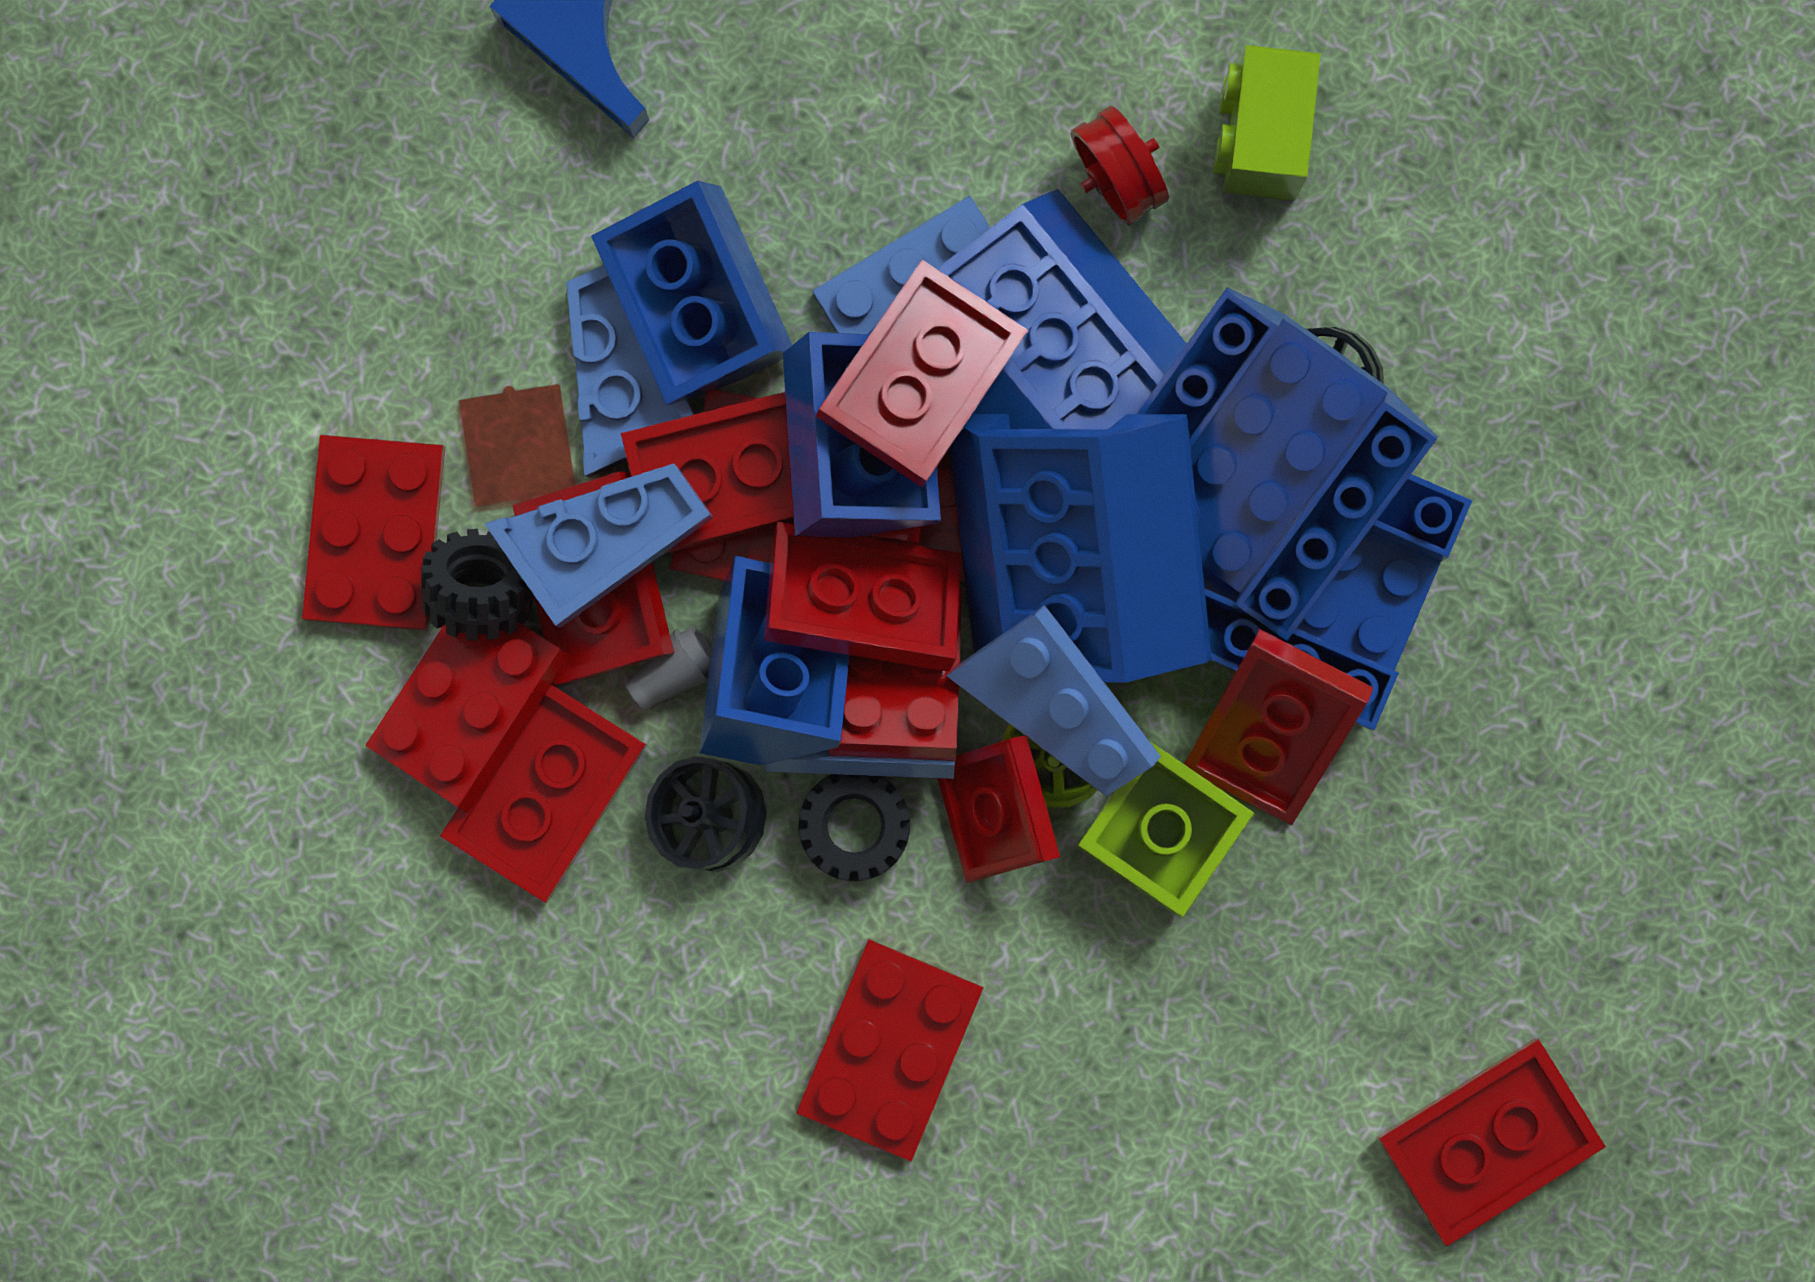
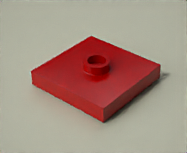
[937,735,1060,883]

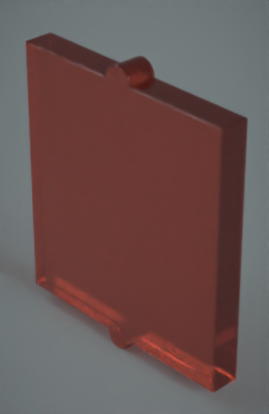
[459,384,576,507]

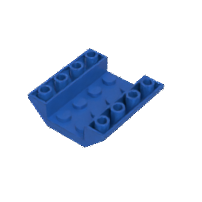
[869,189,1187,429]
[1137,287,1438,641]
[949,414,1211,683]
[1202,474,1473,731]

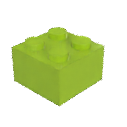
[1213,45,1321,201]
[1075,741,1254,917]

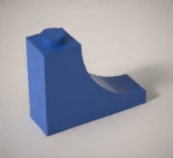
[490,0,649,138]

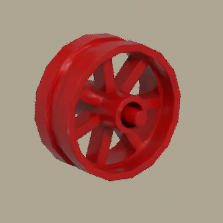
[1070,105,1169,226]

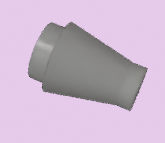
[625,626,712,711]

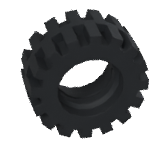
[421,529,534,641]
[798,774,910,881]

